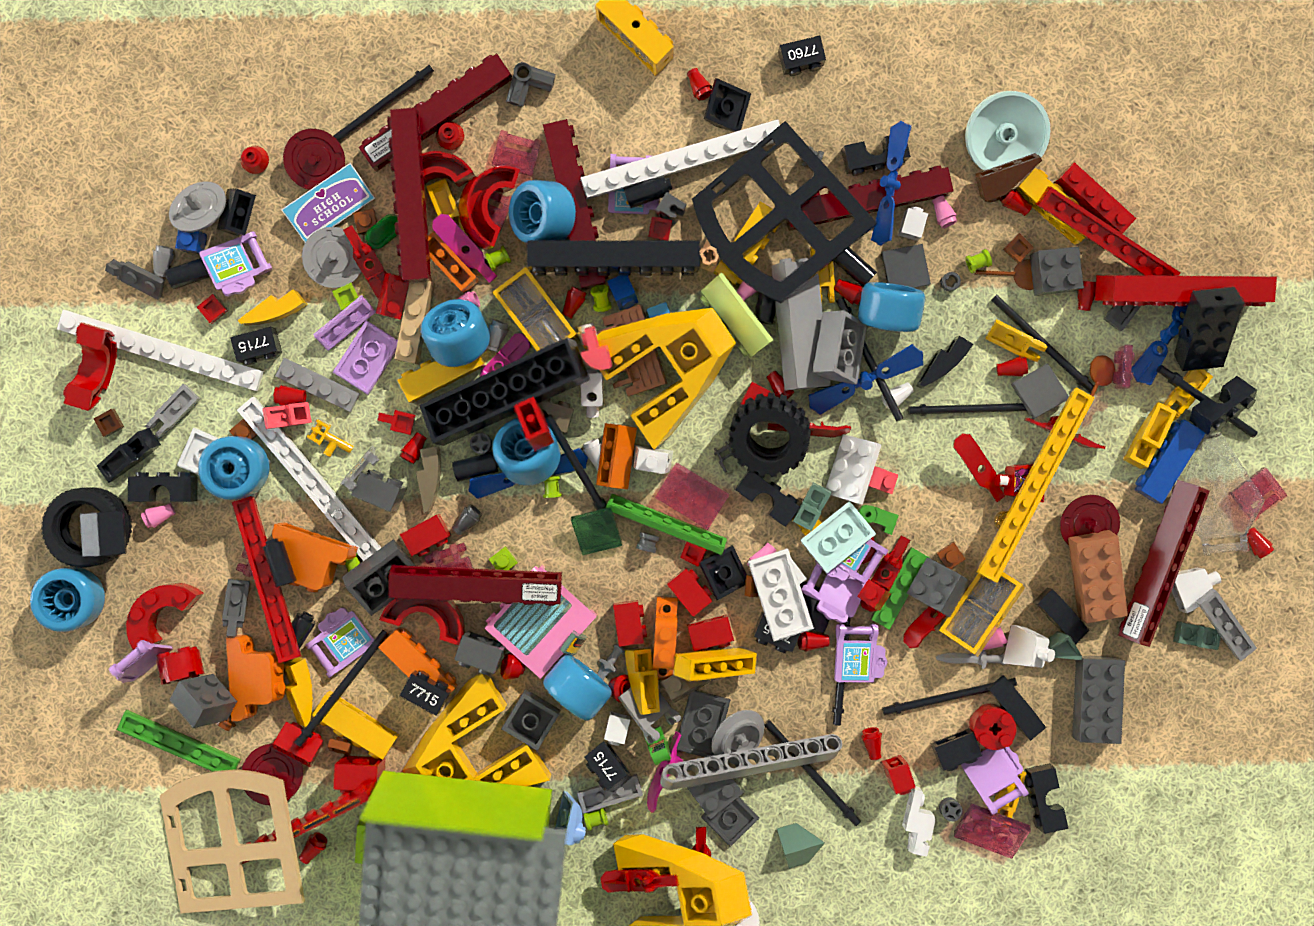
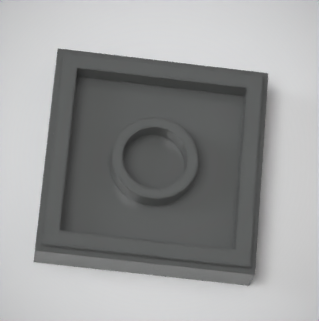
[881,244,931,288]
[1011,363,1069,419]
[701,796,760,847]

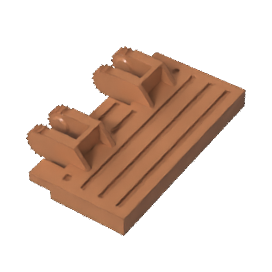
[597,304,668,397]

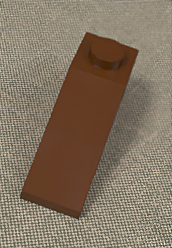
[975,153,1042,202]

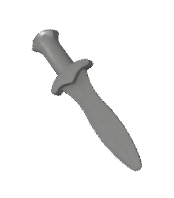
[597,644,625,680]
[936,650,1005,669]

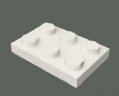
[826,434,881,505]

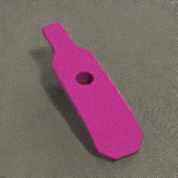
[432,214,497,283]
[480,333,530,377]
[647,731,683,813]

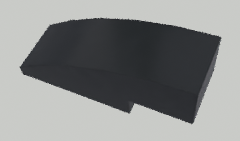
[916,336,974,388]
[97,428,161,483]
[1033,587,1090,645]
[988,675,1046,741]

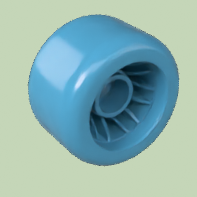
[509,180,576,244]
[858,282,925,332]
[421,299,490,367]
[493,418,561,486]
[198,436,270,500]
[30,567,105,632]
[543,654,612,721]

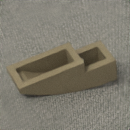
[416,446,441,513]

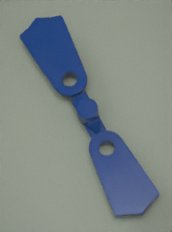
[871,121,912,246]
[1130,305,1188,385]
[808,344,924,415]
[468,448,588,499]

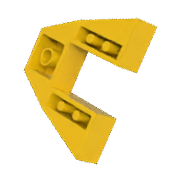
[583,308,736,450]
[402,673,551,786]
[613,834,752,926]

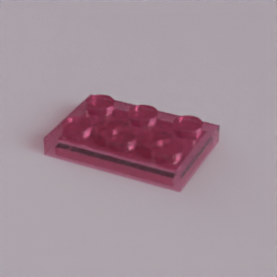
[655,462,730,530]
[954,803,1031,859]

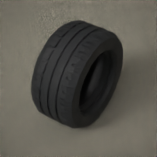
[41,487,132,568]

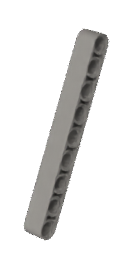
[660,734,842,790]

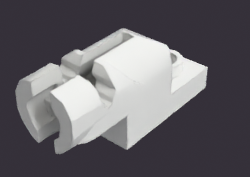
[902,786,935,856]

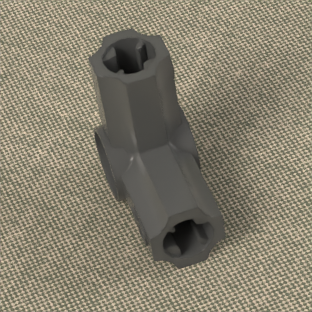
[506,62,556,107]

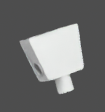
[581,369,603,418]
[632,445,673,474]
[1172,567,1221,613]
[1003,624,1055,668]

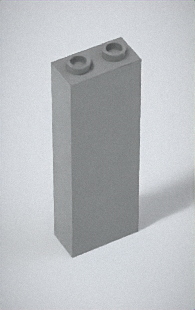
[771,258,830,391]

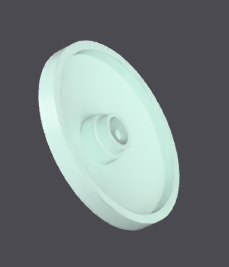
[965,91,1050,171]

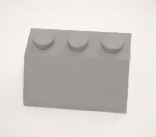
[813,310,867,384]

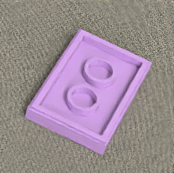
[333,320,398,395]

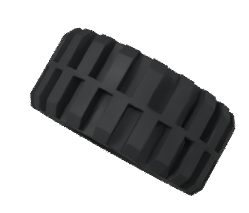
[728,393,811,477]

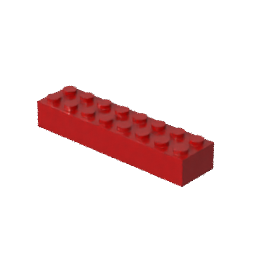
[1095,275,1277,306]

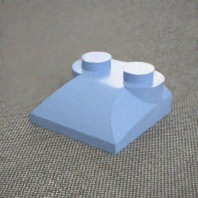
[555,791,585,845]

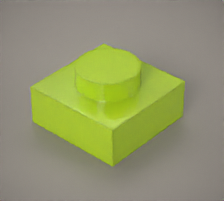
[332,283,358,310]
[489,546,518,570]

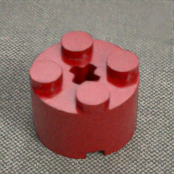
[156,646,205,685]
[969,704,1016,750]

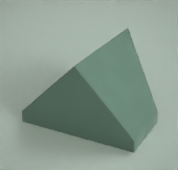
[1048,631,1082,660]
[777,823,825,869]

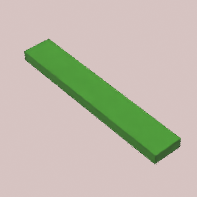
[605,494,727,555]
[117,710,241,772]

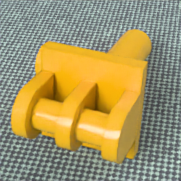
[307,419,354,457]

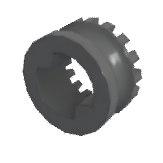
[941,272,961,291]

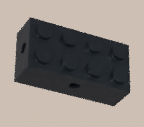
[1174,287,1245,371]

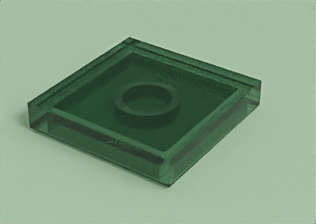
[571,507,623,555]

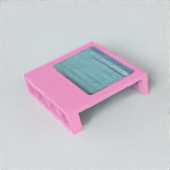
[485,565,597,679]

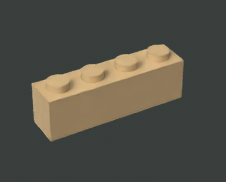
[394,281,435,365]

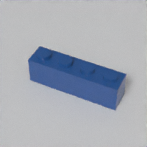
[1135,420,1206,504]

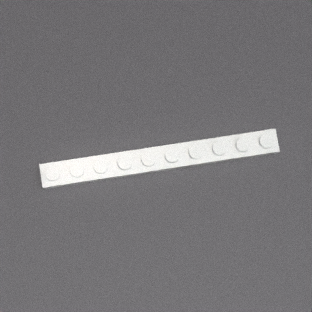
[580,120,780,199]
[57,310,264,391]
[237,397,381,561]

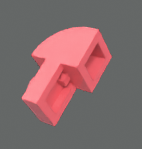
[581,326,612,370]
[262,402,312,429]
[868,466,898,494]

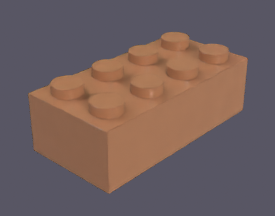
[1068,530,1128,623]

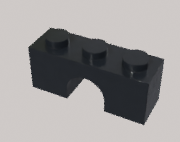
[841,135,911,176]
[1189,376,1257,435]
[734,471,800,527]
[128,472,198,502]
[1024,763,1069,834]

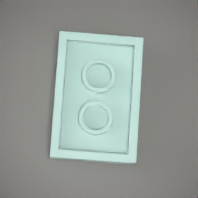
[800,501,876,573]

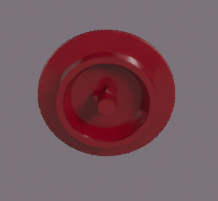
[283,128,345,190]
[1060,494,1120,546]
[241,744,303,806]

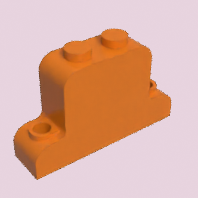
[272,523,358,593]
[652,596,678,680]
[226,634,285,721]

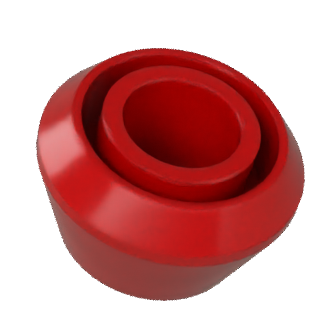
[436,121,465,150]
[240,146,269,174]
[500,652,525,680]
[608,674,631,703]

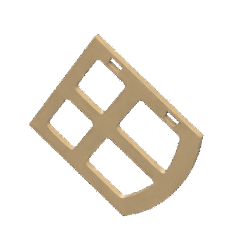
[159,770,305,913]

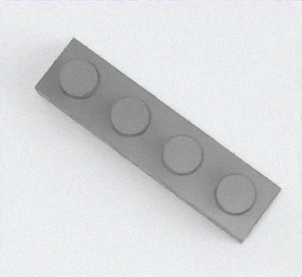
[275,358,360,412]
[1196,588,1257,661]

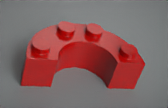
[395,151,475,201]
[459,166,520,250]
[63,322,117,411]
[126,583,204,650]
[379,598,465,645]

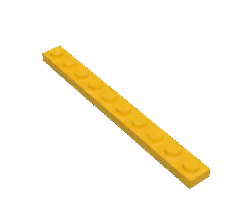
[977,387,1095,583]

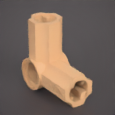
[700,234,728,273]

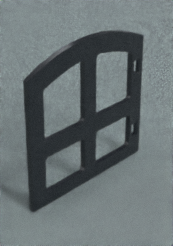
[692,121,877,303]

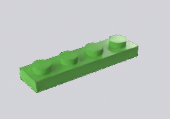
[870,547,930,630]

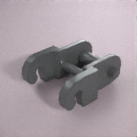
[714,441,738,473]

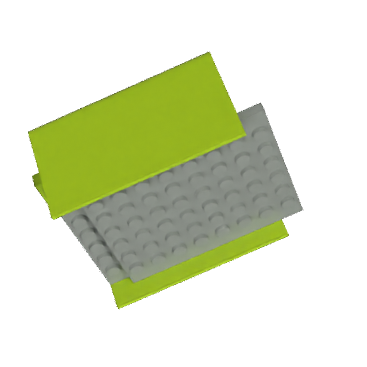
[355,771,567,926]

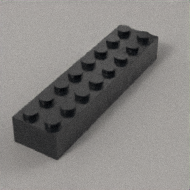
[527,240,700,276]
[419,337,590,446]

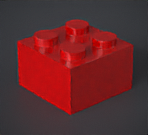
[333,755,386,793]

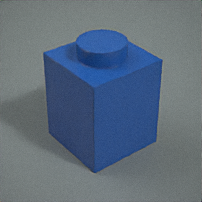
[175,230,207,254]
[607,276,638,310]

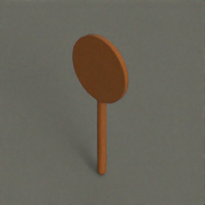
[975,259,1033,290]
[1090,355,1115,397]

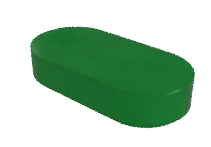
[365,214,398,249]

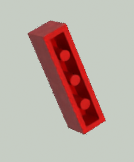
[1053,162,1136,234]

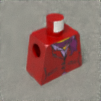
[995,463,1044,502]

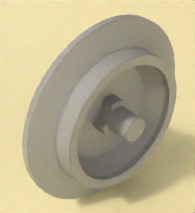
[169,182,226,232]
[302,227,361,288]
[712,710,765,756]

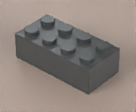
[1072,655,1125,744]

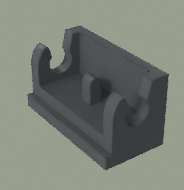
[655,192,686,224]

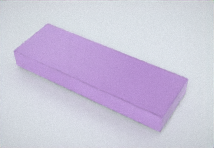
[313,295,376,351]

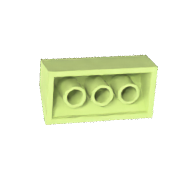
[700,273,773,358]

